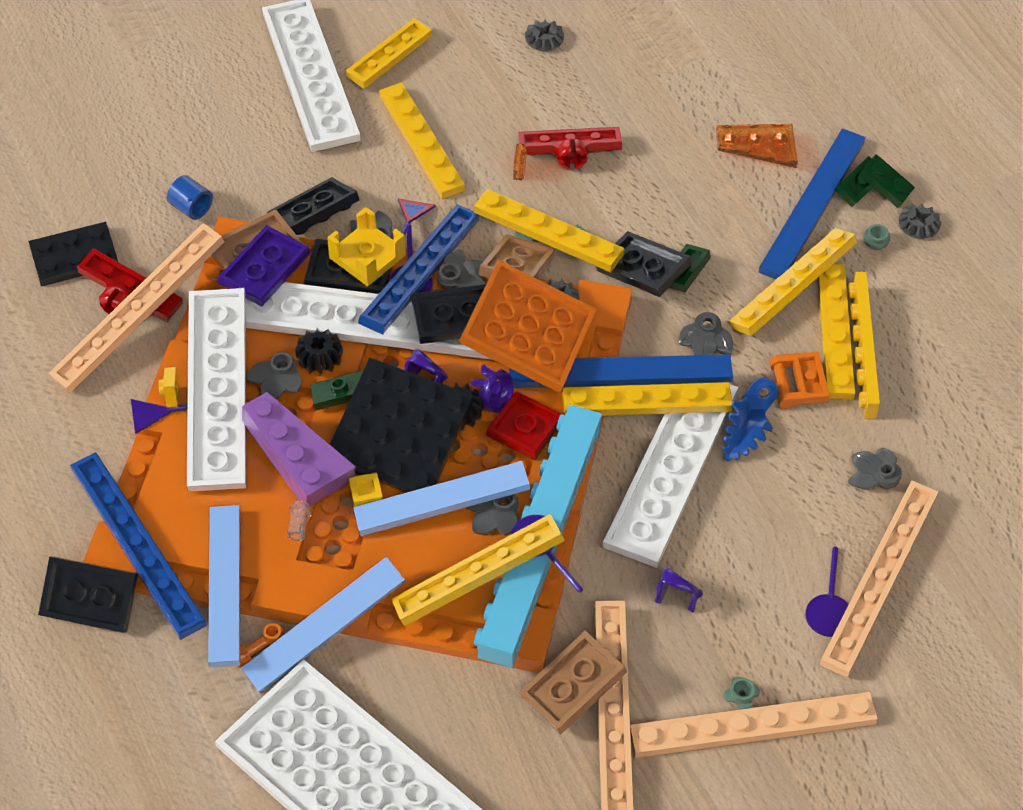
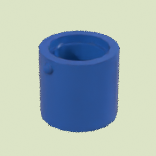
[167,175,213,220]

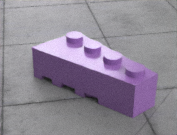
[242,392,356,509]

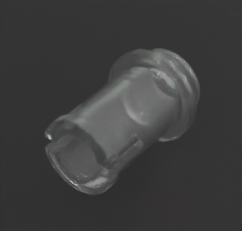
[286,501,312,541]

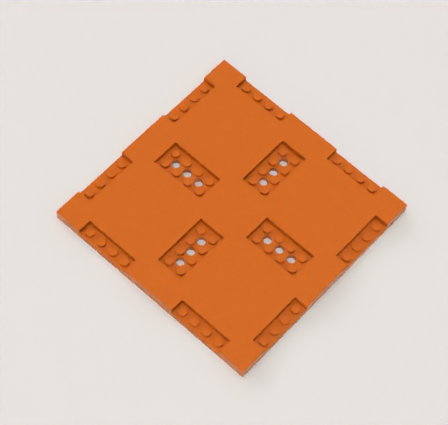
[83,216,633,673]

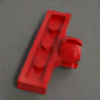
[518,127,622,170]
[77,248,183,323]

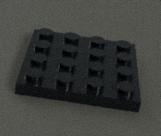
[330,358,474,493]

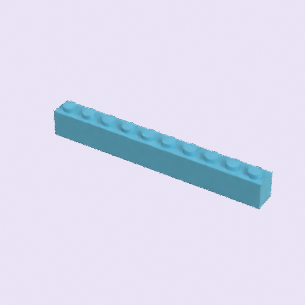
[474,404,602,668]

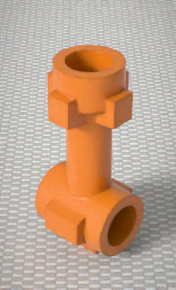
[238,623,285,668]

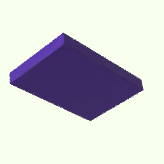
[217,225,310,307]

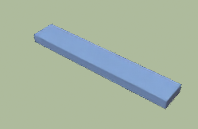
[353,461,530,536]
[208,505,240,667]
[241,557,405,693]

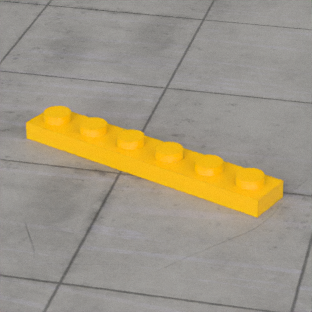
[379,82,465,199]
[474,189,624,273]
[729,228,857,336]
[817,264,855,400]
[848,272,880,420]
[562,382,732,416]
[391,514,565,626]

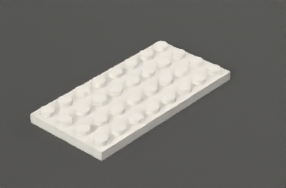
[215,659,482,810]

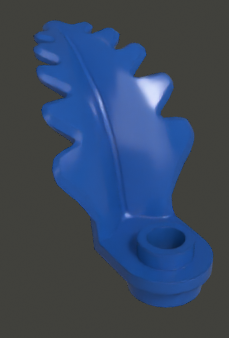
[722,377,778,461]

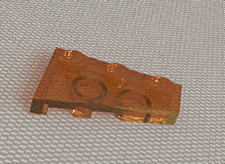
[716,124,798,168]

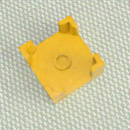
[327,207,406,287]

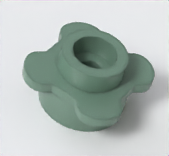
[724,677,760,709]

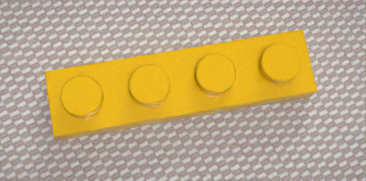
[346,18,432,89]

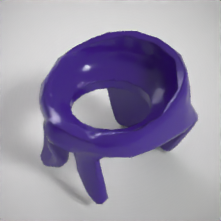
[404,348,448,384]
[470,364,514,413]
[655,567,703,613]

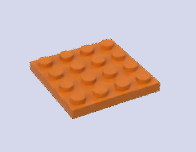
[458,260,597,393]

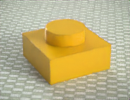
[159,367,179,408]
[349,473,383,507]

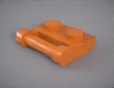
[769,351,829,409]

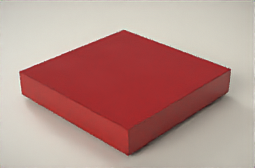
[486,391,561,461]

